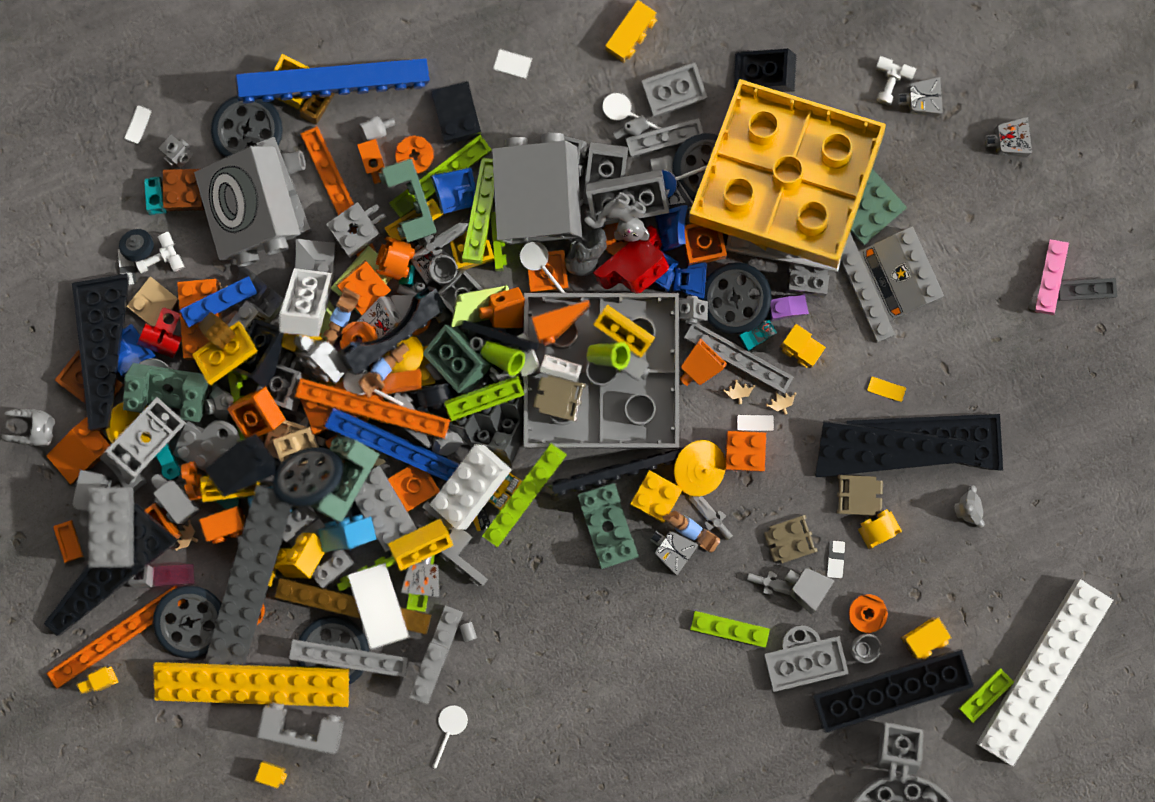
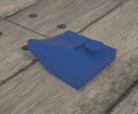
[430,167,476,214]
[655,205,688,252]
[117,324,157,378]

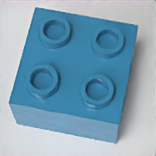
[318,515,376,552]

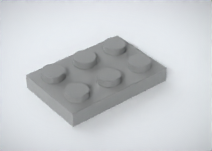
[641,63,708,117]

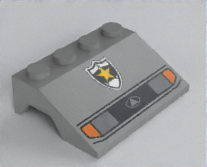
[859,226,944,321]

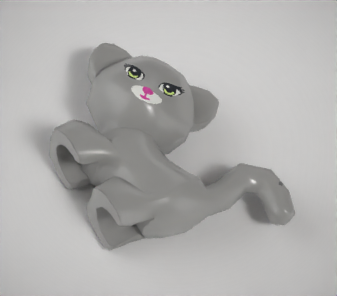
[585,192,649,242]

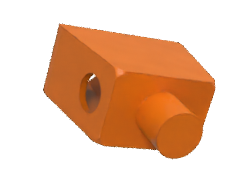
[357,139,385,184]
[479,287,525,328]
[680,338,727,386]

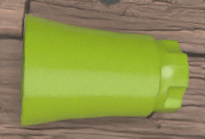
[481,341,525,376]
[586,342,630,369]

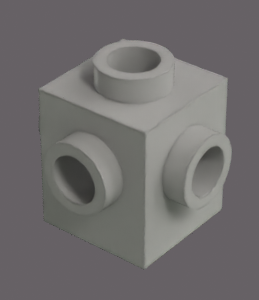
[159,134,194,168]
[679,296,708,324]

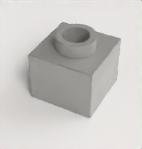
[128,565,155,588]

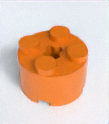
[376,237,415,280]

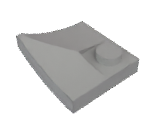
[295,239,336,281]

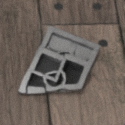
[232,266,284,324]

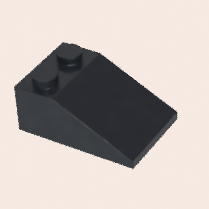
[733,48,797,92]
[431,81,482,145]
[231,319,284,388]
[205,434,275,497]

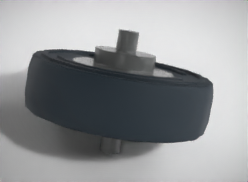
[119,229,154,262]

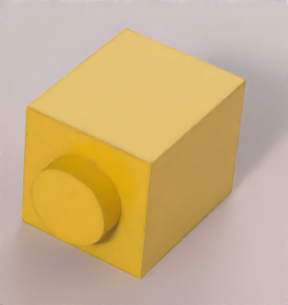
[255,761,287,788]

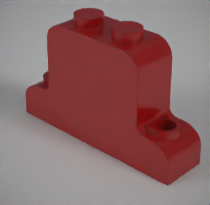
[593,225,669,294]

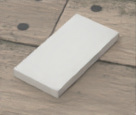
[348,563,409,649]

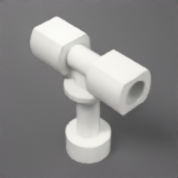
[876,56,916,105]
[135,232,185,274]

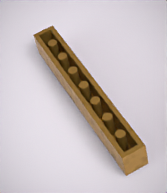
[275,578,432,634]

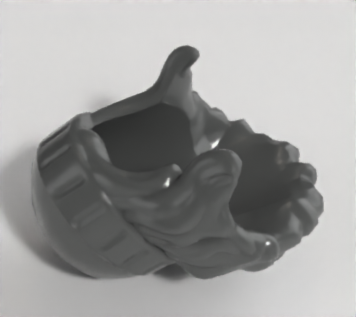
[565,227,607,276]

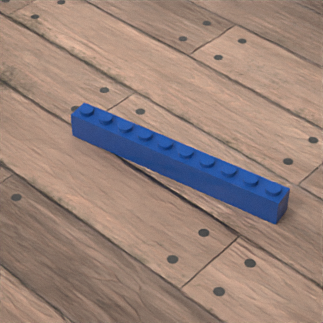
[235,58,430,104]

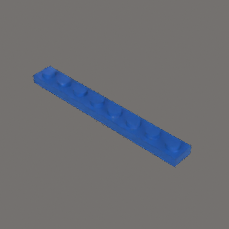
[325,408,460,481]

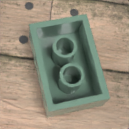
[423,325,493,393]

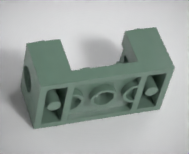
[378,158,437,242]
[123,363,208,422]
[307,434,379,522]
[578,483,639,569]

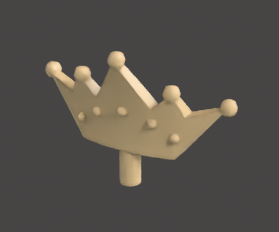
[723,380,755,404]
[766,391,797,415]
[175,520,198,551]

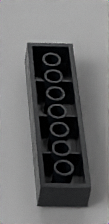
[812,649,974,733]

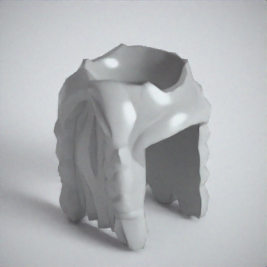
[2,409,55,447]

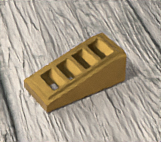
[300,93,335,125]

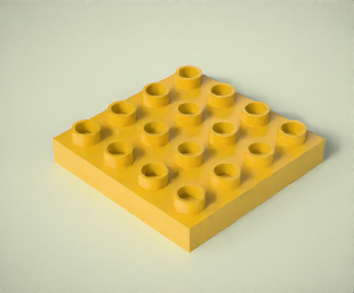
[690,79,886,269]

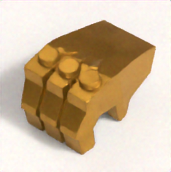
[198,312,236,350]

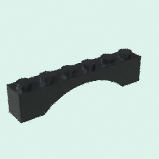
[337,286,447,375]

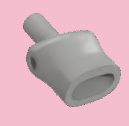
[613,115,650,139]
[358,117,395,142]
[281,151,306,175]
[650,156,673,174]

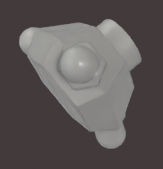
[204,384,234,423]
[431,428,468,456]
[955,485,985,528]

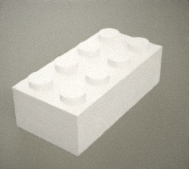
[280,268,332,337]
[430,445,511,530]

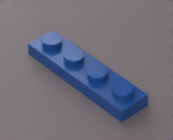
[179,276,257,328]

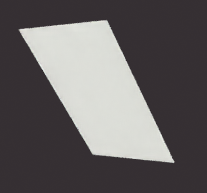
[494,49,532,78]

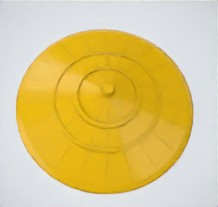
[369,335,424,374]
[106,402,150,444]
[674,440,725,497]

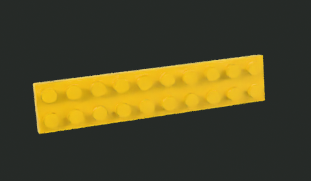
[154,662,349,707]

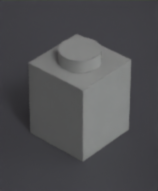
[620,351,650,382]

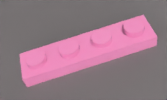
[1035,240,1069,315]

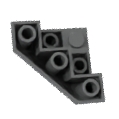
[449,395,524,464]

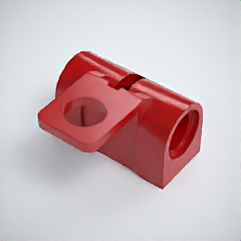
[137,307,182,358]

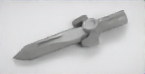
[413,223,469,261]
[689,495,733,541]
[747,571,793,595]

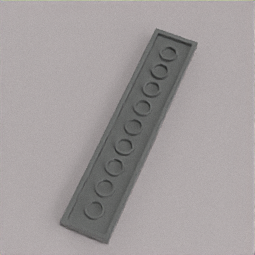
[204,485,292,665]

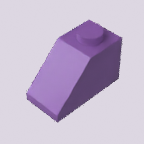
[769,295,809,321]

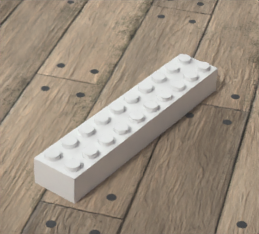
[976,579,1113,766]

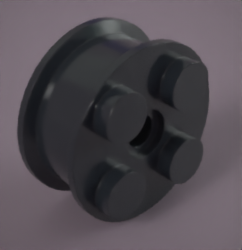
[412,383,454,412]

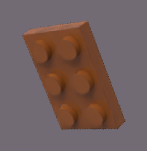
[55,350,125,404]

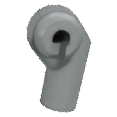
[397,282,425,296]
[426,362,447,382]

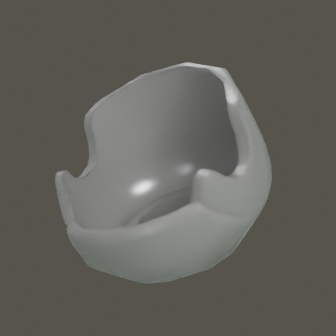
[428,254,458,284]
[851,634,881,664]

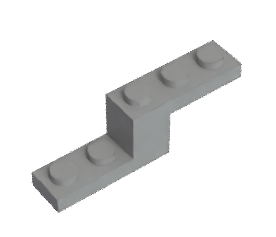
[256,137,311,234]
[423,501,488,586]
[410,605,463,704]

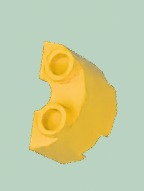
[858,509,902,549]

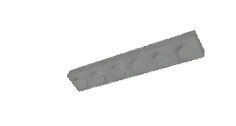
[841,233,895,343]
[684,323,794,394]
[289,639,408,677]

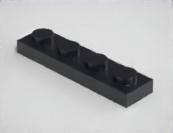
[462,320,539,353]

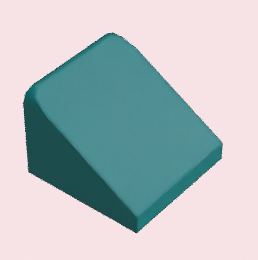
[399,265,416,287]

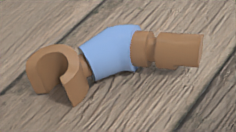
[323,287,360,347]
[358,343,409,398]
[662,511,720,553]

